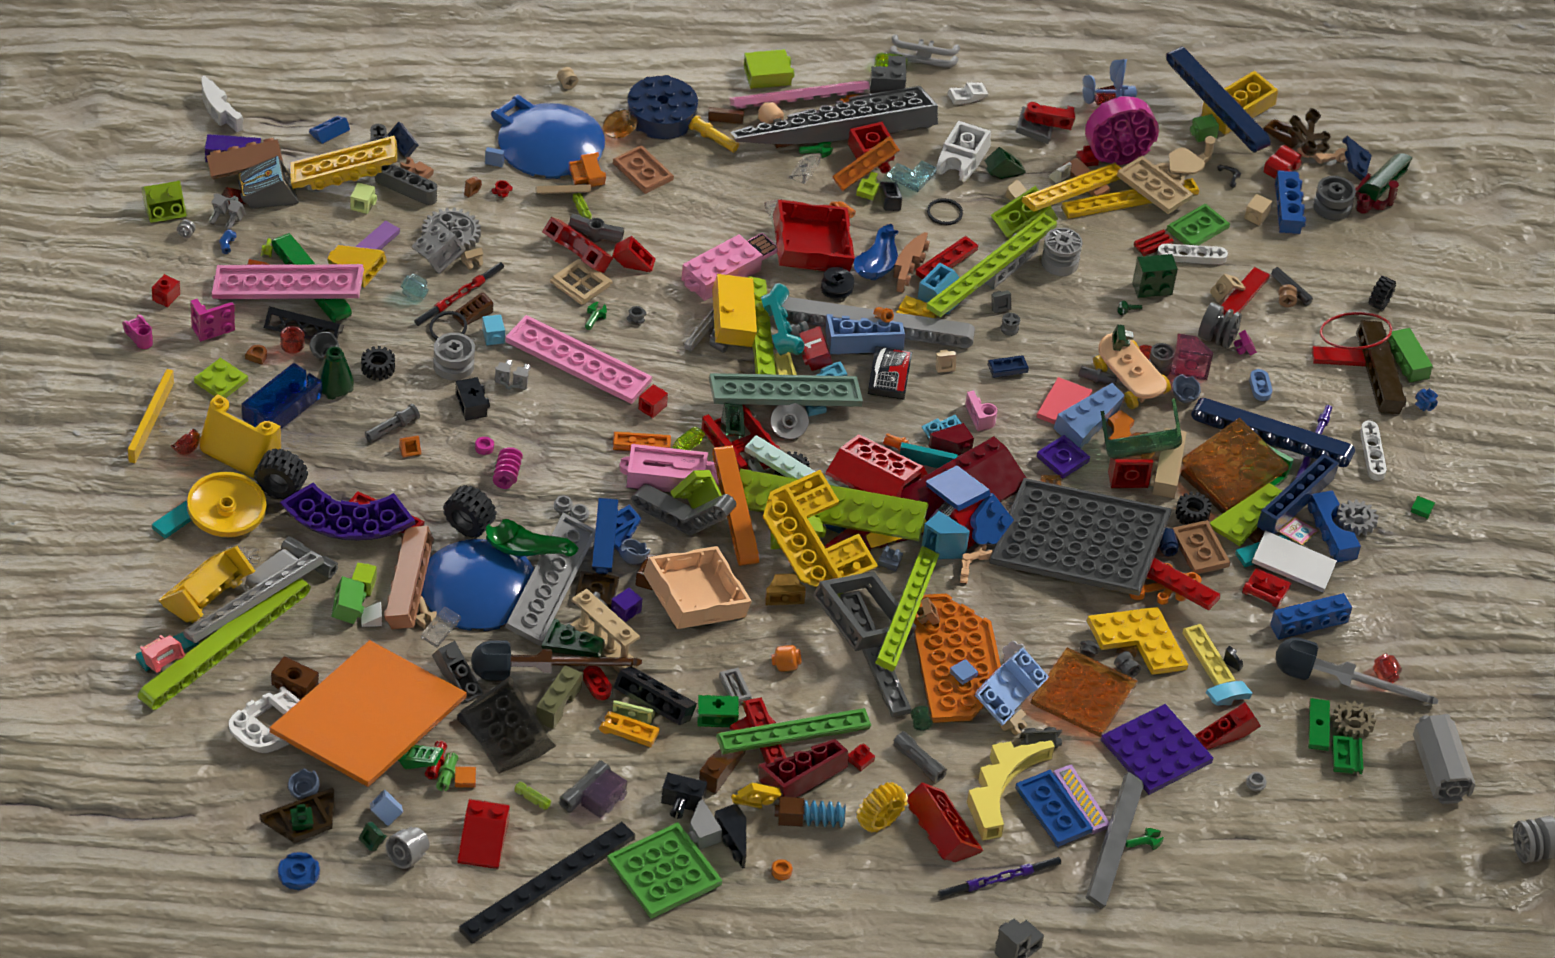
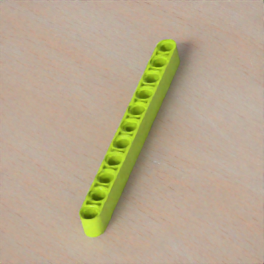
[138,578,311,710]

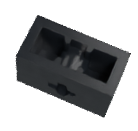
[455,377,490,421]

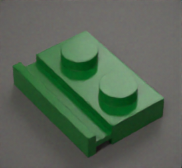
[1332,735,1364,775]

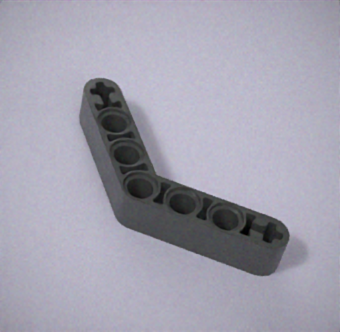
[370,124,437,205]
[631,484,736,535]

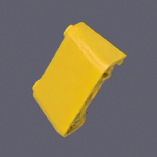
[199,394,281,478]

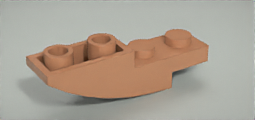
[893,232,930,293]

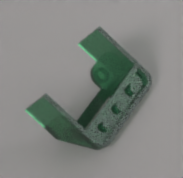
[1100,398,1182,459]

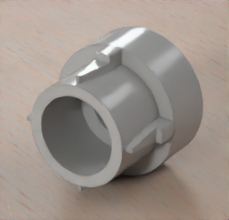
[386,826,429,869]

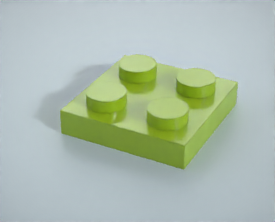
[194,357,248,398]

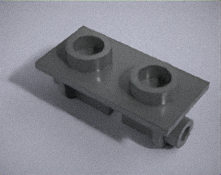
[1019,727,1062,748]

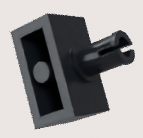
[661,772,707,819]

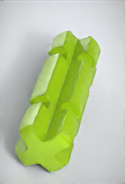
[572,192,592,219]
[514,781,551,810]

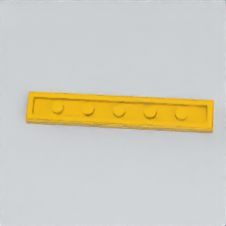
[128,369,174,464]

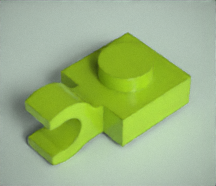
[856,171,879,201]

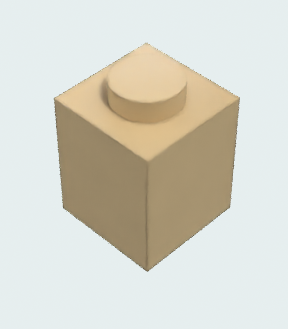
[1244,194,1272,226]

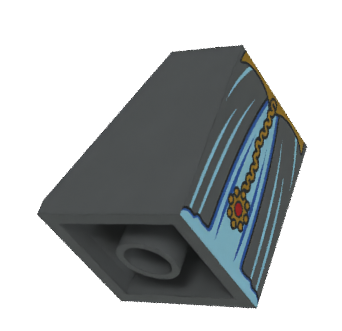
[238,156,298,209]

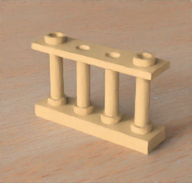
[570,589,640,673]

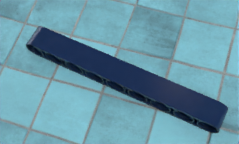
[1166,46,1271,153]
[1191,398,1355,468]

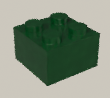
[1132,254,1178,298]

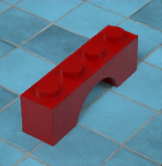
[542,217,613,273]

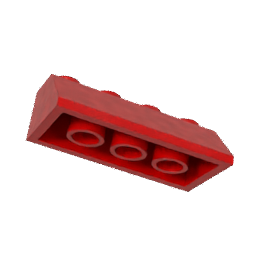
[907,782,984,863]

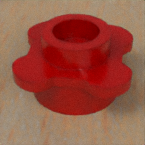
[492,180,513,198]

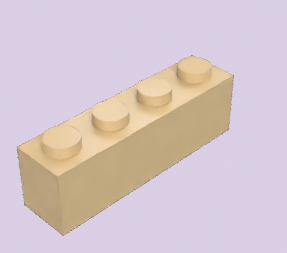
[1150,428,1187,499]

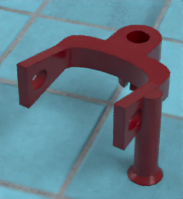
[1355,173,1399,214]

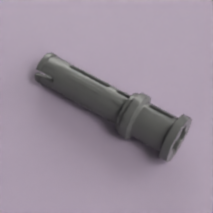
[365,403,420,442]

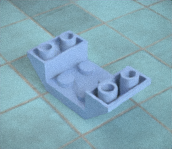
[975,648,1049,725]

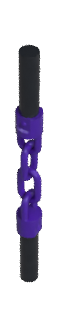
[937,857,1061,898]

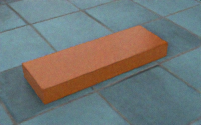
[613,431,671,451]

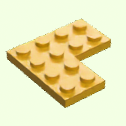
[1086,607,1188,675]

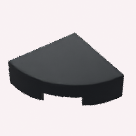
[1223,646,1243,672]

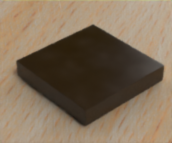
[574,571,619,610]

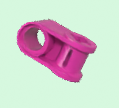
[122,314,153,349]

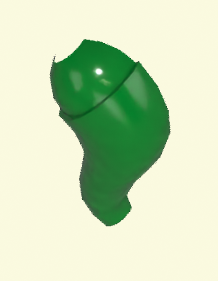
[486,519,579,557]

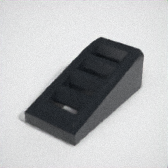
[879,182,902,211]

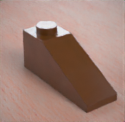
[699,749,746,794]

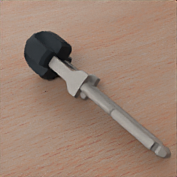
[1275,637,1439,704]

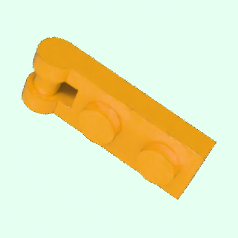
[599,711,659,747]

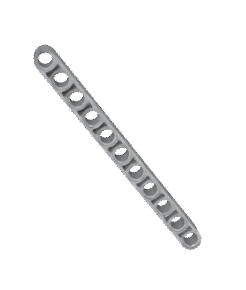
[782,297,975,348]

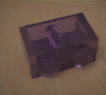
[581,768,627,818]

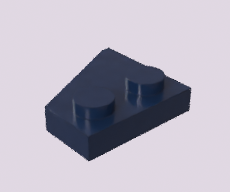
[1342,136,1372,181]

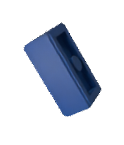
[309,116,350,143]

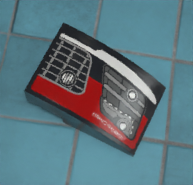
[868,346,912,400]

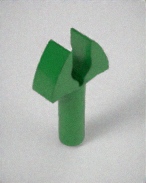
[799,142,833,158]
[585,302,607,330]
[1125,828,1164,850]

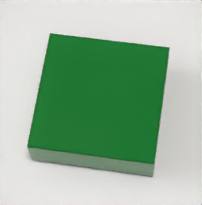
[1410,496,1435,519]

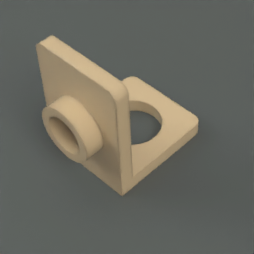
[1210,274,1245,303]

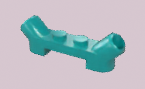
[761,283,805,356]

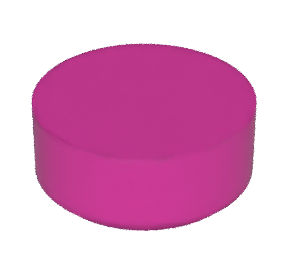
[475,436,494,455]

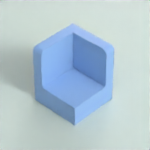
[370,789,403,826]

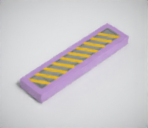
[1053,765,1109,835]

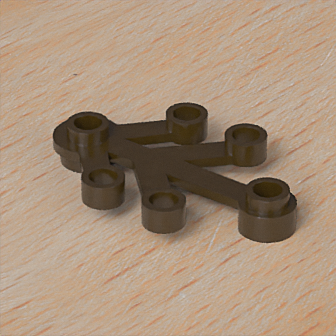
[1288,108,1331,156]

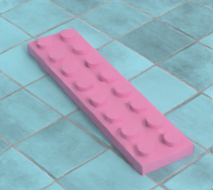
[212,264,364,299]
[505,315,652,404]

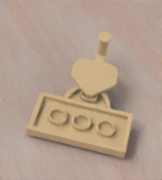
[1117,136,1215,214]

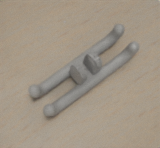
[890,34,960,67]

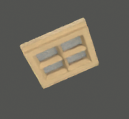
[550,258,613,305]

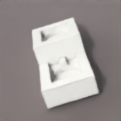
[947,83,988,105]

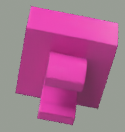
[1233,330,1257,356]

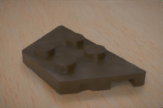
[259,788,334,843]

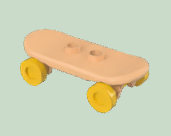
[1093,333,1171,410]

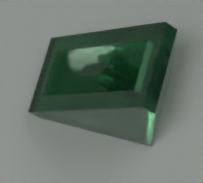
[720,403,745,437]

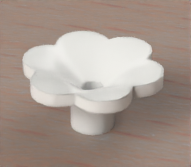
[1002,641,1025,662]

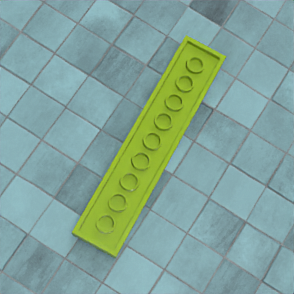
[740,469,928,541]

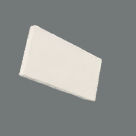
[1252,531,1337,593]

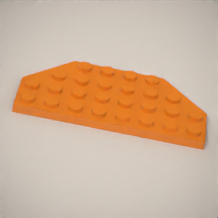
[913,593,1001,723]

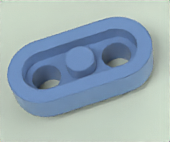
[1249,369,1272,401]

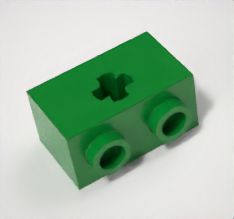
[697,695,739,728]

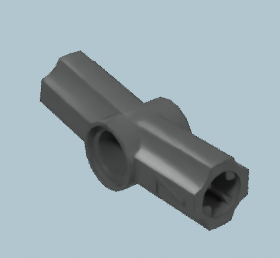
[568,214,625,242]

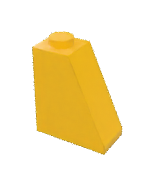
[327,245,387,288]

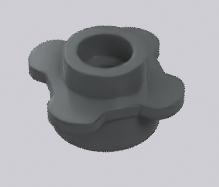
[627,306,647,324]
[1080,640,1099,657]

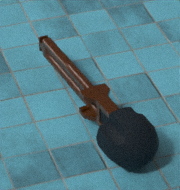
[471,641,642,681]

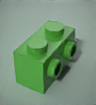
[331,576,366,624]

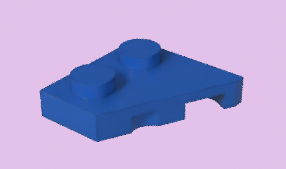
[615,504,641,552]

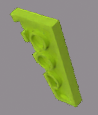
[1209,483,1282,546]

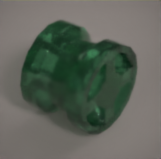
[911,706,933,731]

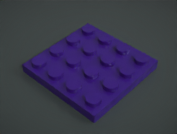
[1101,704,1214,795]

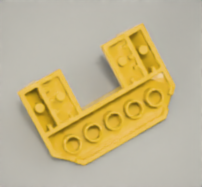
[762,470,878,587]

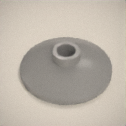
[771,403,809,439]

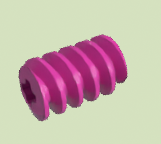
[492,447,523,489]

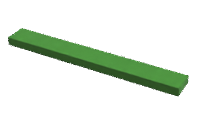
[716,708,872,754]

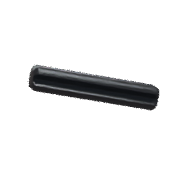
[1271,267,1313,305]

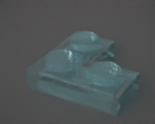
[887,161,936,193]

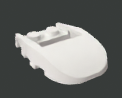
[229,687,300,753]

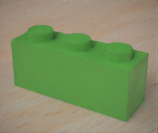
[1388,328,1433,383]

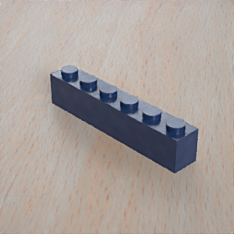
[1257,454,1339,534]

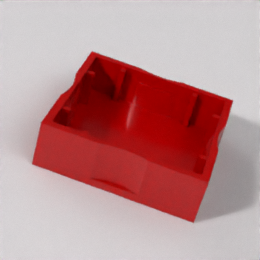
[773,199,855,272]

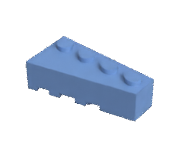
[825,314,905,355]
[1054,383,1124,449]

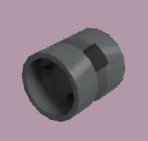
[1149,343,1175,377]

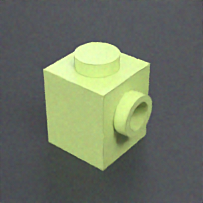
[350,182,377,214]

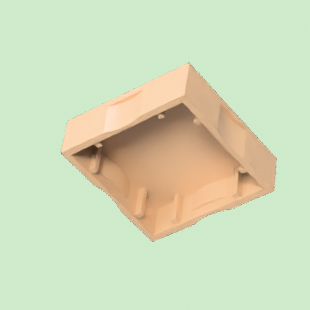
[643,546,752,629]

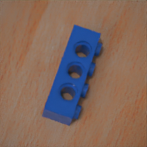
[1275,171,1306,234]

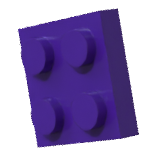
[1036,435,1090,479]

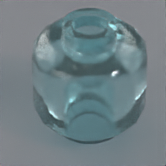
[400,274,429,301]

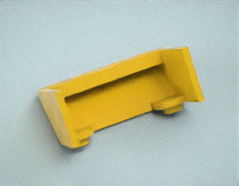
[159,546,255,623]

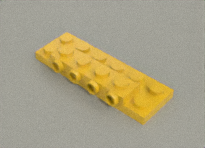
[290,136,398,190]

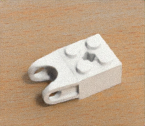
[936,121,991,182]

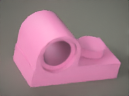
[965,391,998,431]

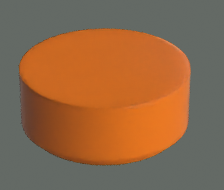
[771,859,793,880]

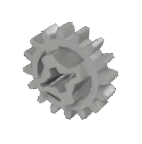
[1336,499,1379,536]

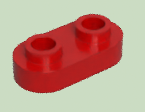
[583,666,612,700]

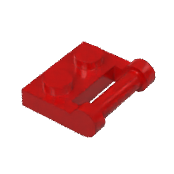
[1242,568,1291,608]

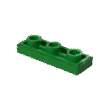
[1308,698,1330,751]

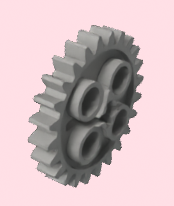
[422,207,481,253]

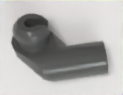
[709,329,728,353]

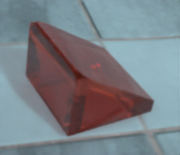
[221,187,246,205]

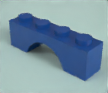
[1308,490,1361,563]

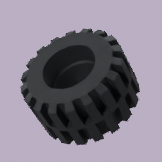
[254,448,308,500]
[443,485,497,538]

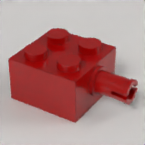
[848,122,895,174]

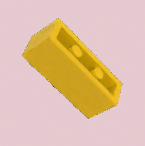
[176,552,239,608]

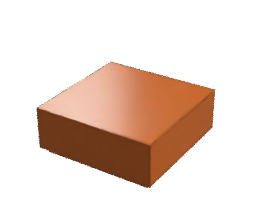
[455,767,476,788]

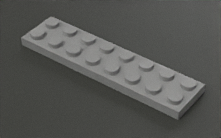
[505,513,595,646]

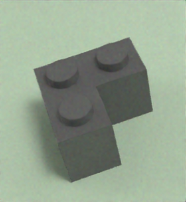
[870,56,906,93]
[995,918,1044,958]

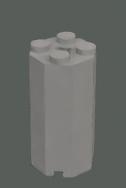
[1413,714,1476,804]

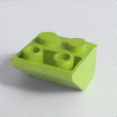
[141,180,187,223]

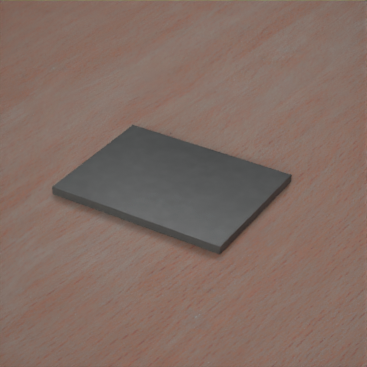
[990,478,1171,596]

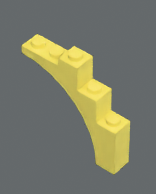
[967,740,1054,841]

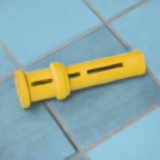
[689,115,739,153]

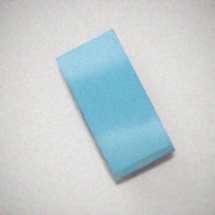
[921,415,961,438]
[1206,681,1253,706]

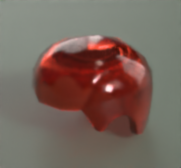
[171,429,200,455]

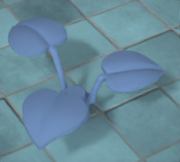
[1082,59,1137,104]

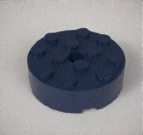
[627,75,698,139]

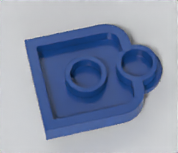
[970,493,1014,545]

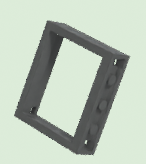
[813,571,917,651]

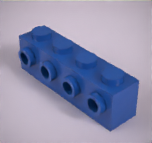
[1270,593,1352,640]

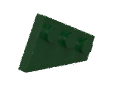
[542,618,605,657]

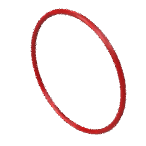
[1319,312,1392,350]

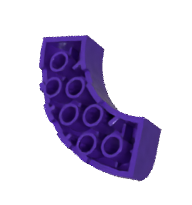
[280,482,415,541]

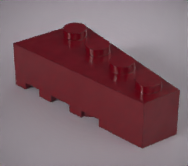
[758,739,848,799]

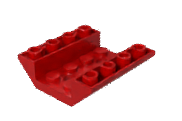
[825,434,928,498]

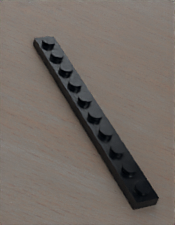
[459,822,635,944]

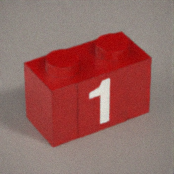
[799,326,833,371]

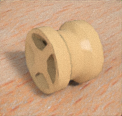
[557,67,578,89]

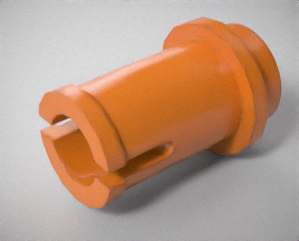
[873,307,894,323]
[883,433,909,451]

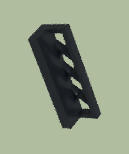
[264,306,344,340]

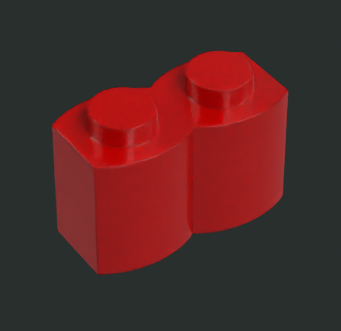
[1263,145,1302,179]

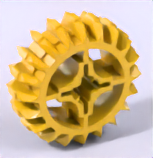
[856,782,908,833]

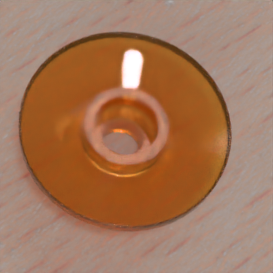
[603,109,637,139]

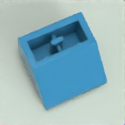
[918,263,959,314]
[921,511,970,559]

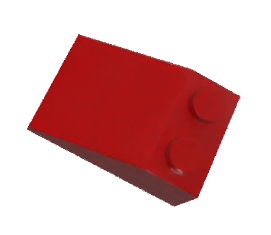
[457,799,510,869]

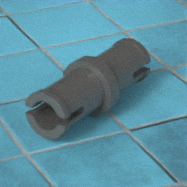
[1079,365,1118,385]

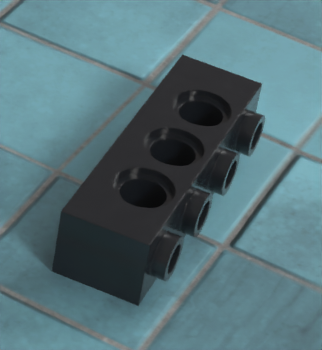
[613,666,697,726]

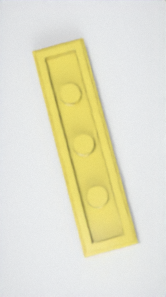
[1182,624,1236,686]

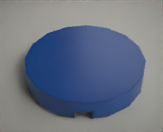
[278,852,320,890]

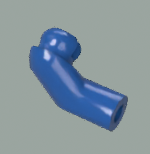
[219,229,237,254]

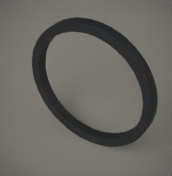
[927,198,963,225]
[430,311,467,340]

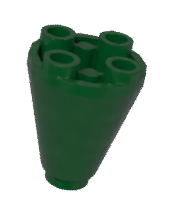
[316,346,354,399]

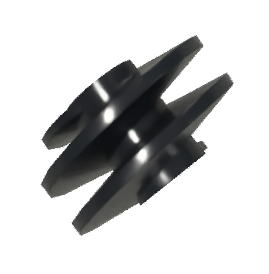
[821,267,854,300]

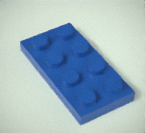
[1015,769,1093,847]

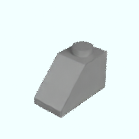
[688,800,722,850]

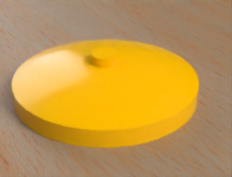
[187,472,266,537]

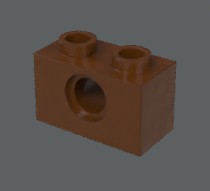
[271,656,319,699]

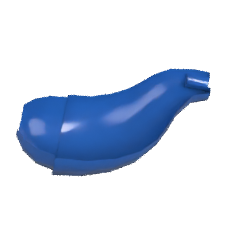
[854,224,899,280]

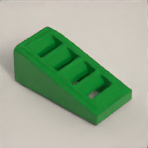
[398,745,444,769]

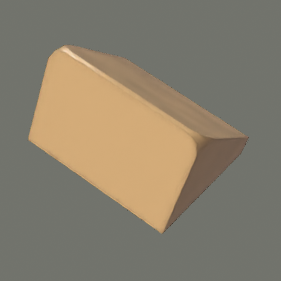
[1006,180,1027,201]

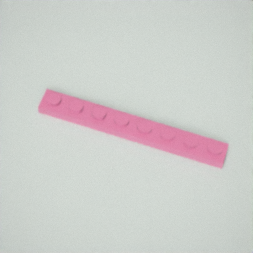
[730,80,869,109]

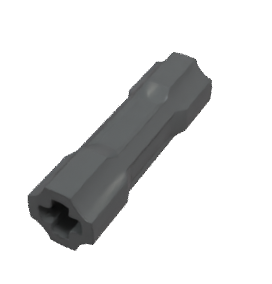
[281,536,338,578]
[893,731,947,783]
[559,760,611,812]

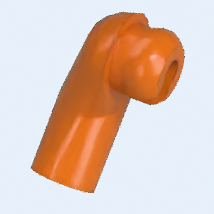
[829,201,856,218]

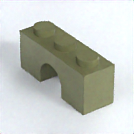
[536,665,583,729]

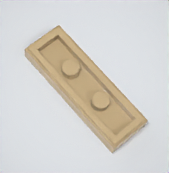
[535,185,591,194]

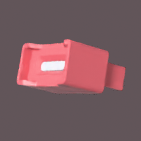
[140,635,185,672]

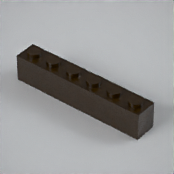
[1356,320,1407,414]

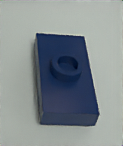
[387,121,419,158]
[987,355,1029,378]

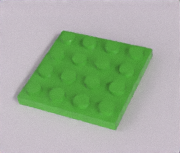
[607,823,722,919]

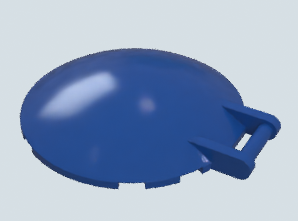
[491,94,605,179]
[421,539,534,631]

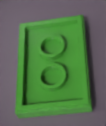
[1166,204,1230,246]

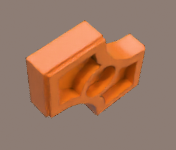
[1107,410,1136,453]

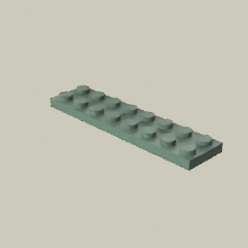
[709,373,863,407]

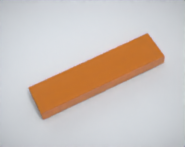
[832,136,900,191]

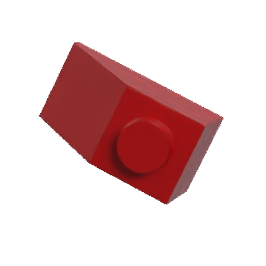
[612,236,656,272]

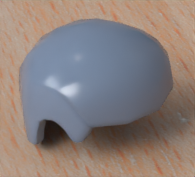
[1172,374,1201,403]
[619,538,650,565]
[288,769,320,800]

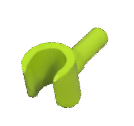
[261,238,273,257]

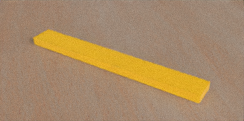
[1021,163,1121,212]
[1061,178,1199,219]

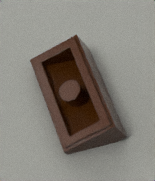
[708,107,744,124]

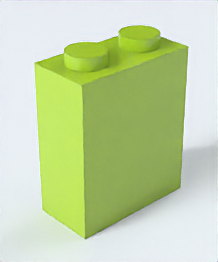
[743,49,795,89]

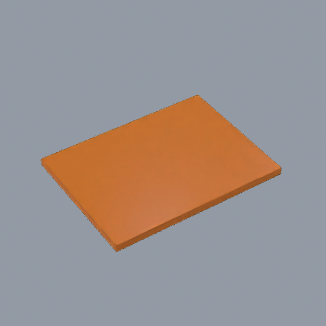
[269,640,467,787]

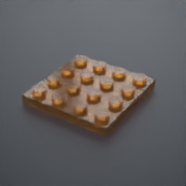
[1181,417,1289,510]
[1030,647,1138,737]

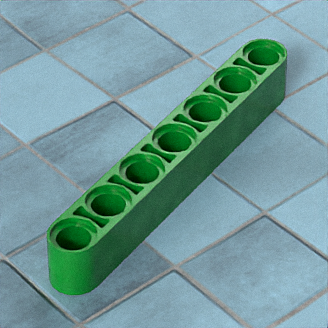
[271,233,352,323]

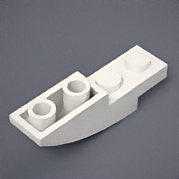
[202,76,243,133]

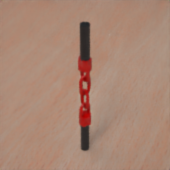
[414,262,504,326]

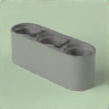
[245,549,298,588]

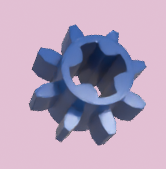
[1415,388,1438,412]

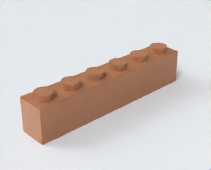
[384,526,434,629]

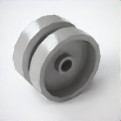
[433,333,475,380]

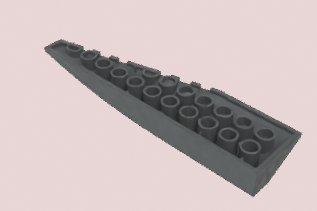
[730,86,938,144]

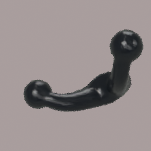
[1217,164,1241,188]

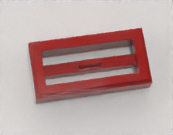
[1134,229,1174,256]

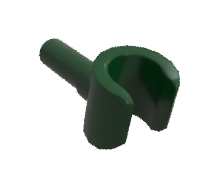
[1117,300,1142,315]

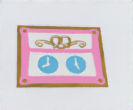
[1278,517,1319,545]

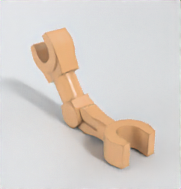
[1297,147,1346,164]
[960,544,992,584]

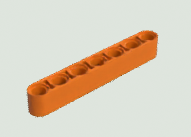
[712,445,759,566]

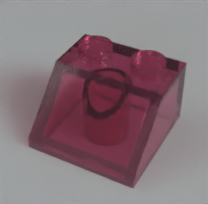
[1171,334,1213,380]

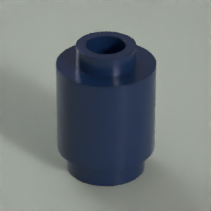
[1159,528,1179,557]

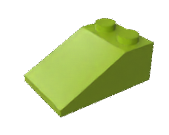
[991,185,1058,239]

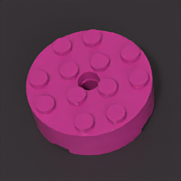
[1085,96,1159,165]

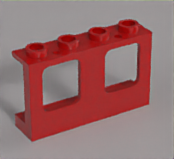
[701,404,780,472]

